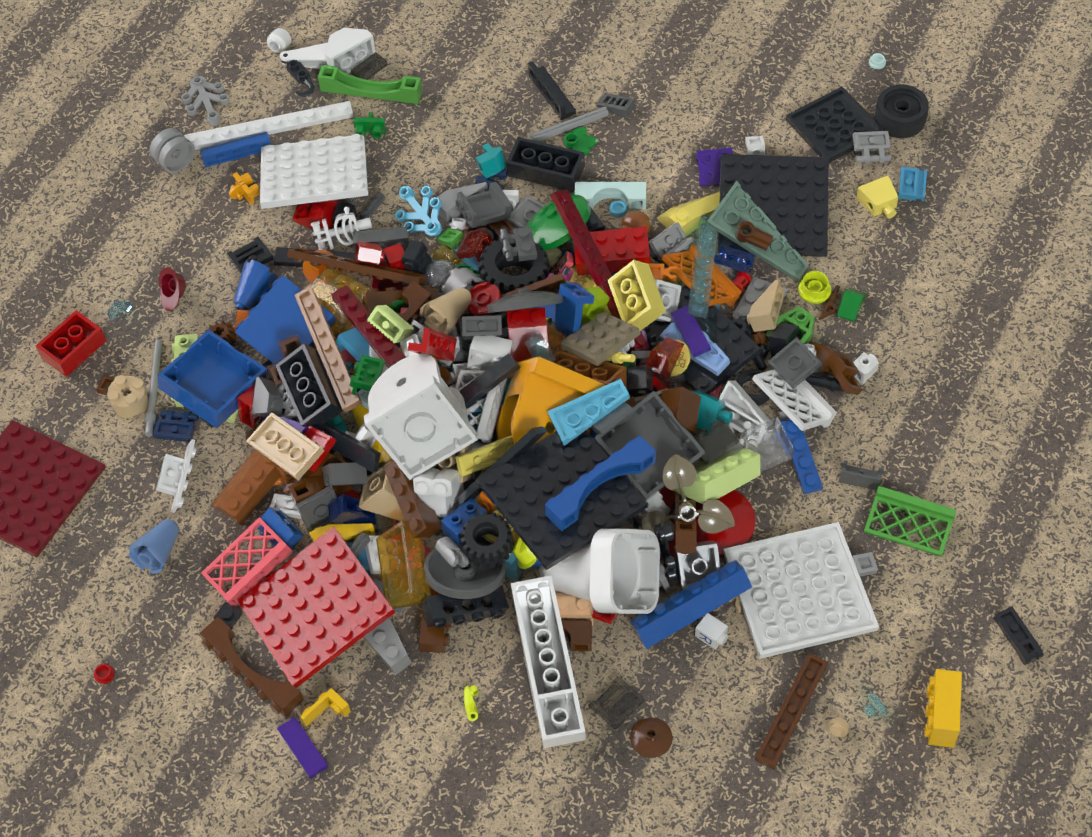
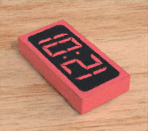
[551,251,574,275]

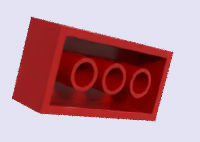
[574,226,650,276]

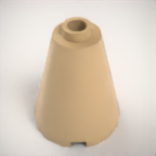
[420,287,471,335]

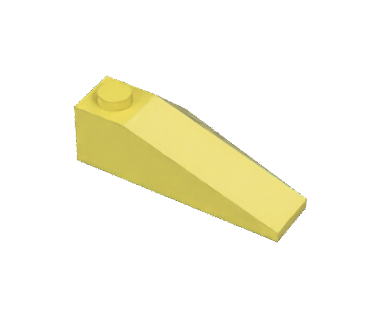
[657,192,720,236]

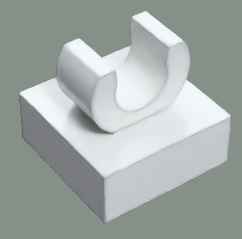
[502,190,520,210]

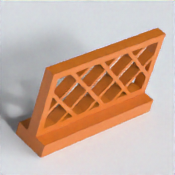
[662,245,742,307]

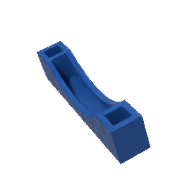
[545,436,656,531]

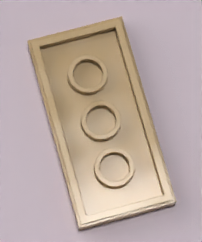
[246,412,324,481]

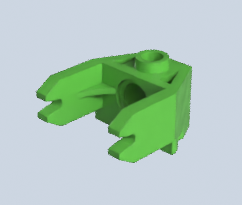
[766,307,815,344]

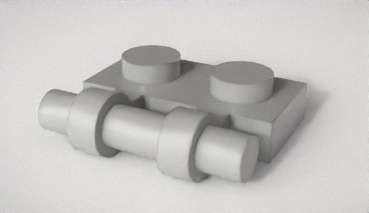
[853,131,891,164]

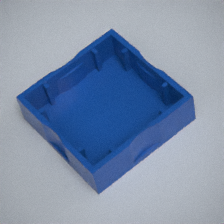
[158,329,267,428]

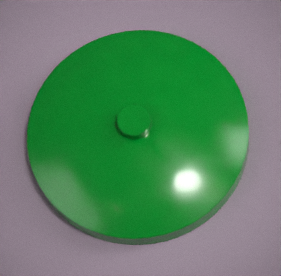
[526,195,591,250]

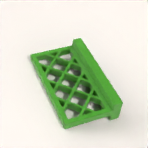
[864,486,956,557]

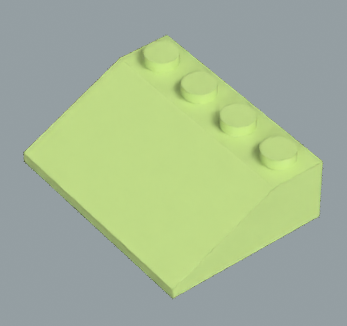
[665,448,761,504]

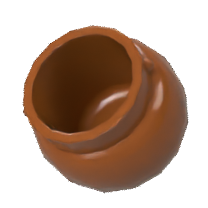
[620,211,651,235]

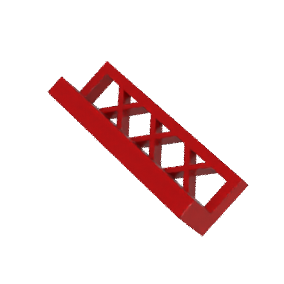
[408,328,457,361]

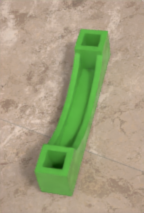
[318,65,423,104]

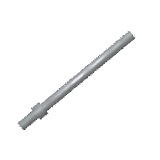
[144,340,162,437]

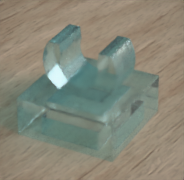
[863,692,890,718]

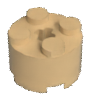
[107,375,149,418]

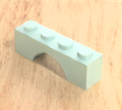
[575,181,646,209]

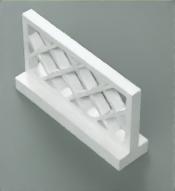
[455,370,507,443]
[752,370,837,431]

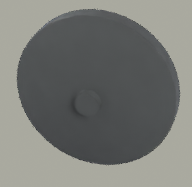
[487,288,564,313]
[424,541,506,599]

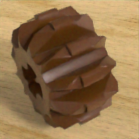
[205,320,237,346]

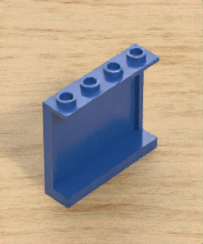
[235,275,337,363]

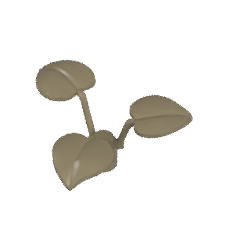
[641,454,735,534]

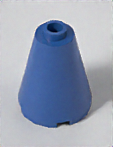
[233,260,278,310]

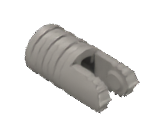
[436,536,469,567]

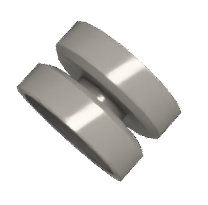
[149,128,195,173]

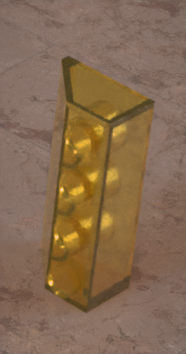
[376,520,431,609]

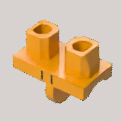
[229,172,260,205]

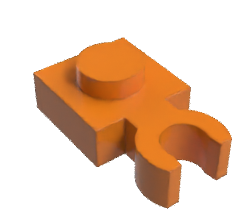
[647,263,677,282]

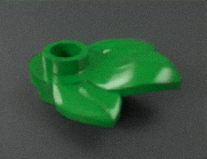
[563,127,598,155]

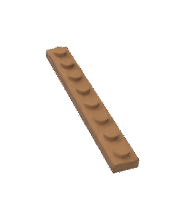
[295,286,362,413]

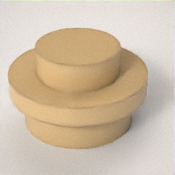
[828,717,849,737]

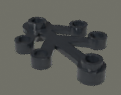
[653,524,677,581]

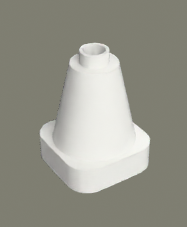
[540,529,660,614]

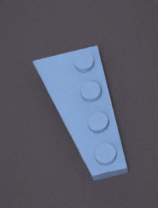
[660,321,730,376]

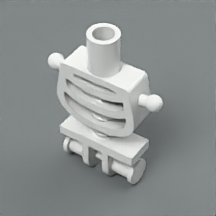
[311,207,372,250]

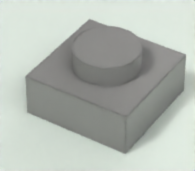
[852,552,878,576]

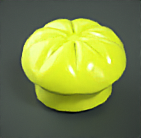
[798,271,832,304]

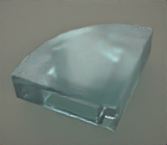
[107,301,132,319]

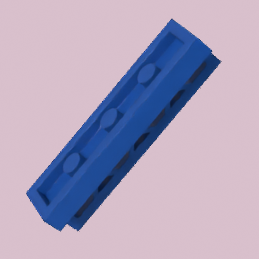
[200,132,271,168]

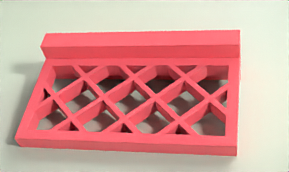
[201,517,293,607]

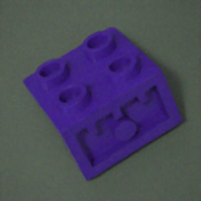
[695,148,733,186]

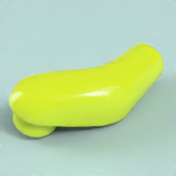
[464,685,479,721]

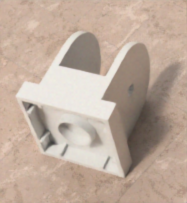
[364,354,478,480]

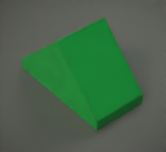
[837,287,867,322]

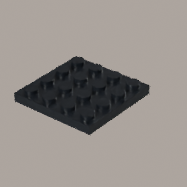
[786,86,884,163]

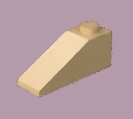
[747,279,785,332]

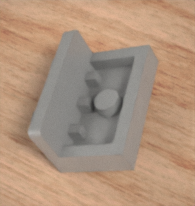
[649,222,694,260]

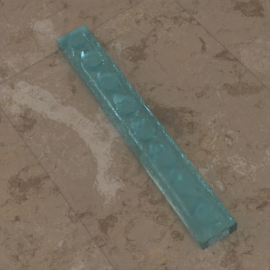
[688,215,718,318]

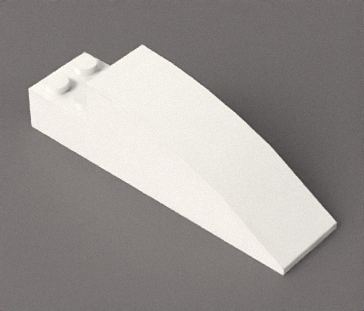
[511,576,586,748]

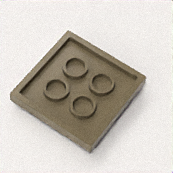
[561,312,641,366]

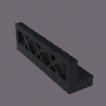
[528,61,576,120]

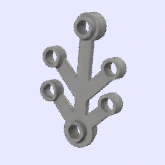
[181,76,230,126]

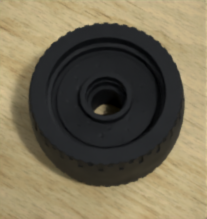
[875,84,929,138]

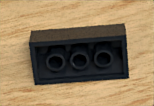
[275,344,343,427]

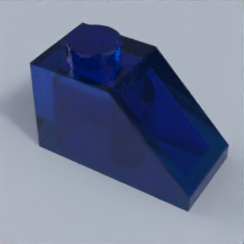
[328,494,376,524]

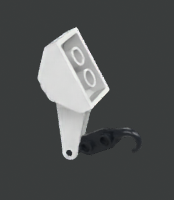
[280,28,377,97]

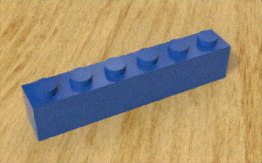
[630,560,752,649]

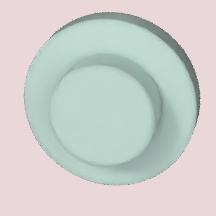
[869,53,886,69]

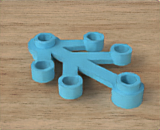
[395,186,442,237]

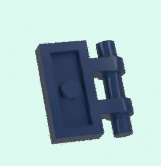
[153,409,199,442]

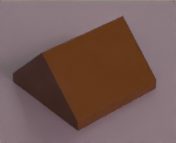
[661,387,701,434]

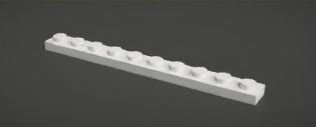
[184,101,353,150]

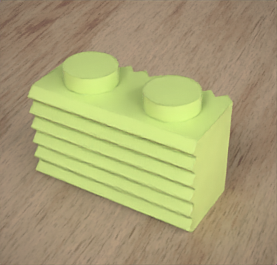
[368,305,414,343]

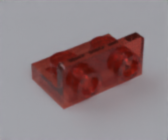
[456,228,493,263]

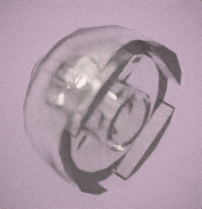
[424,259,457,295]

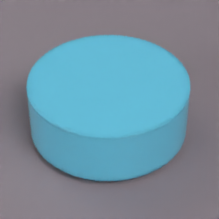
[609,200,627,218]

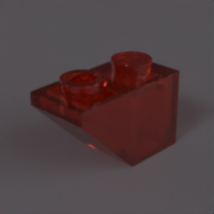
[645,337,684,379]

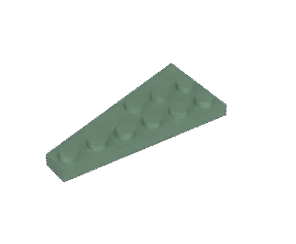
[706,181,809,282]

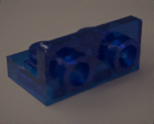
[712,245,756,273]

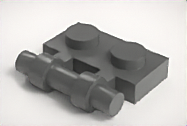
[499,226,537,261]

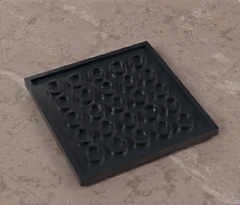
[718,154,829,257]
[476,430,648,570]

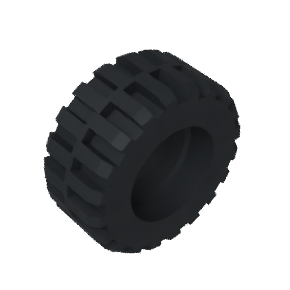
[479,238,549,294]

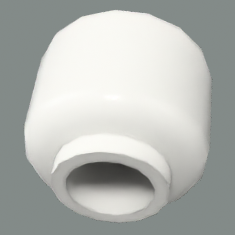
[267,28,291,53]

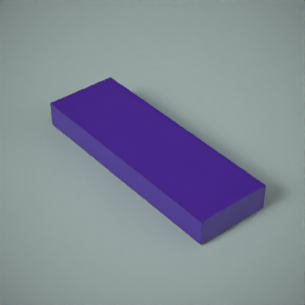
[670,305,711,358]
[277,717,328,779]

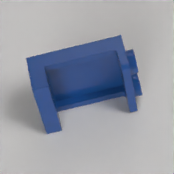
[555,283,594,337]

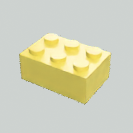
[608,260,666,331]

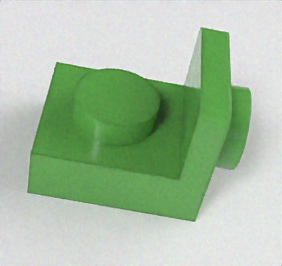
[437,228,468,255]

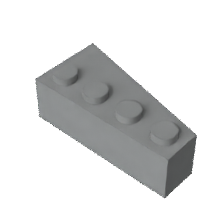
[363,617,412,676]

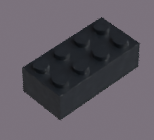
[506,137,585,192]

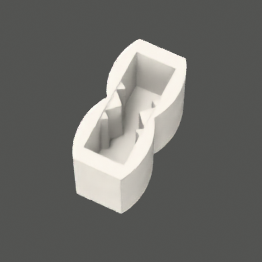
[413,467,460,497]

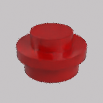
[94,664,115,684]

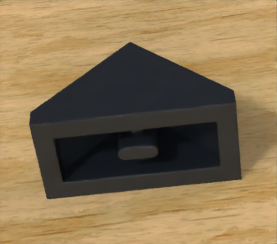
[769,322,799,358]

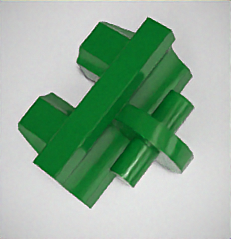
[353,112,386,139]

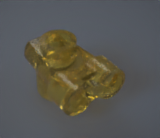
[433,245,458,275]

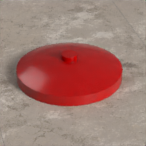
[696,490,755,558]

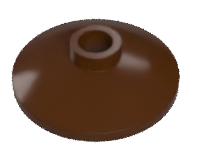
[630,718,673,758]

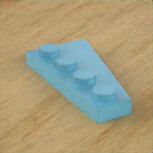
[547,379,630,446]

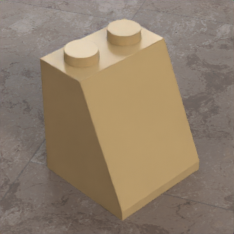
[359,461,406,522]

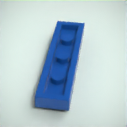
[779,420,823,495]

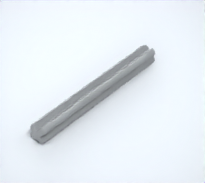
[529,107,609,142]

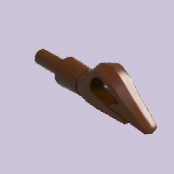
[819,285,840,320]

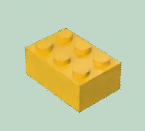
[924,669,962,748]

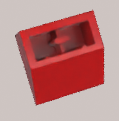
[292,199,342,230]

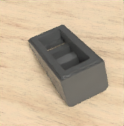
[596,93,635,119]

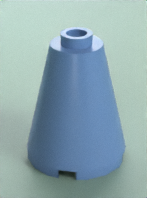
[128,520,179,574]

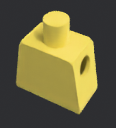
[856,176,898,219]

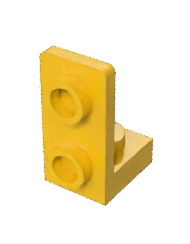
[301,688,351,727]

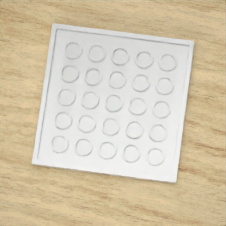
[260,134,368,209]
[723,522,879,659]

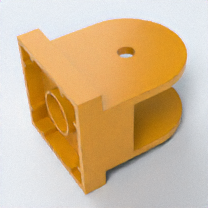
[496,357,606,444]

